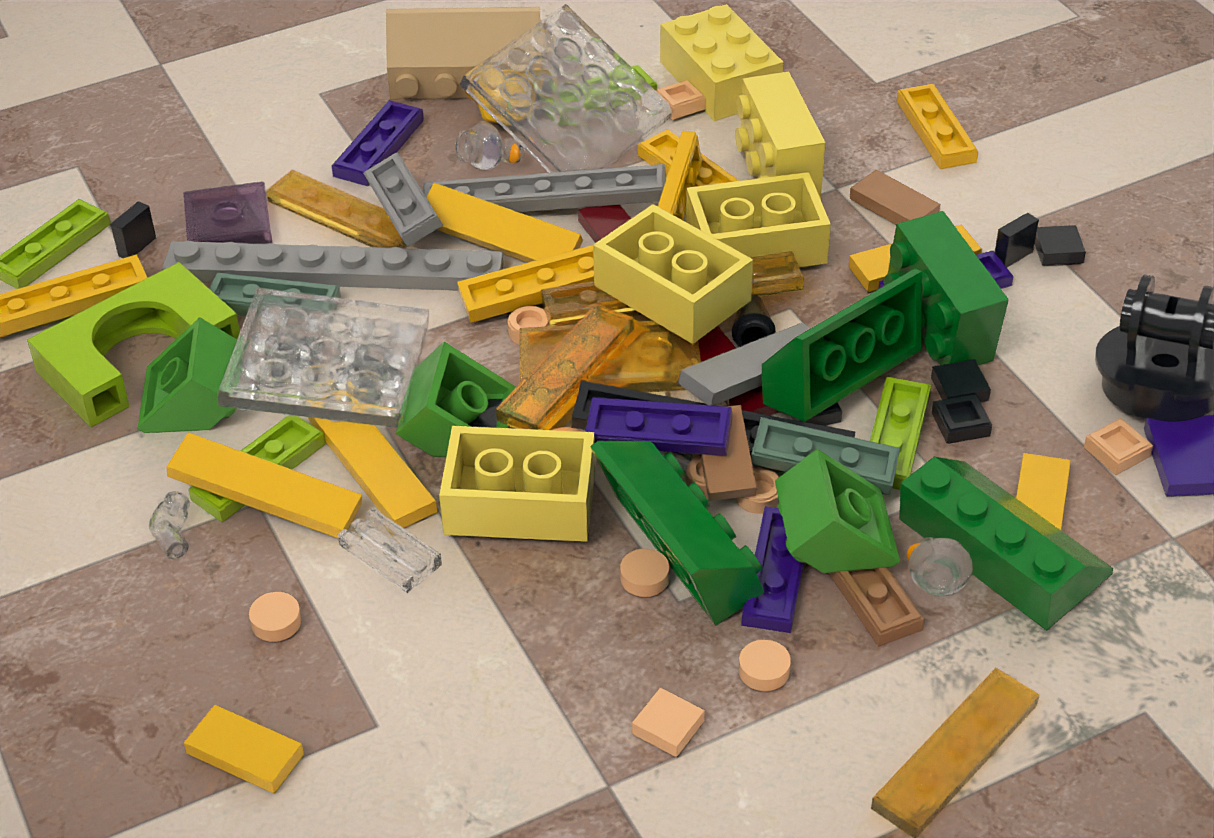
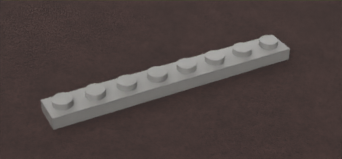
[162,241,504,291]

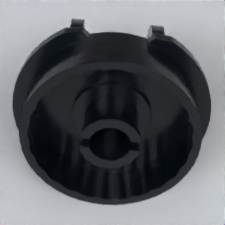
[1095,274,1214,422]

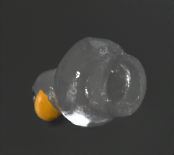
[455,121,525,171]
[906,537,973,596]

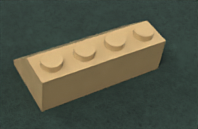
[386,7,543,99]

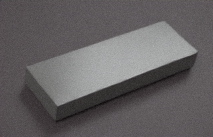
[363,152,443,247]

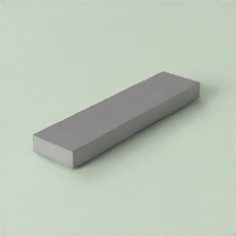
[678,323,810,406]

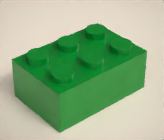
[884,211,1009,365]

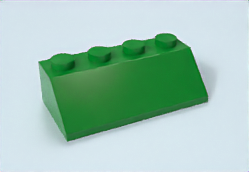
[761,269,922,422]
[590,441,764,626]
[899,456,1113,631]

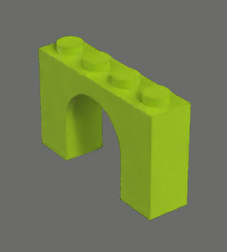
[27,262,242,428]

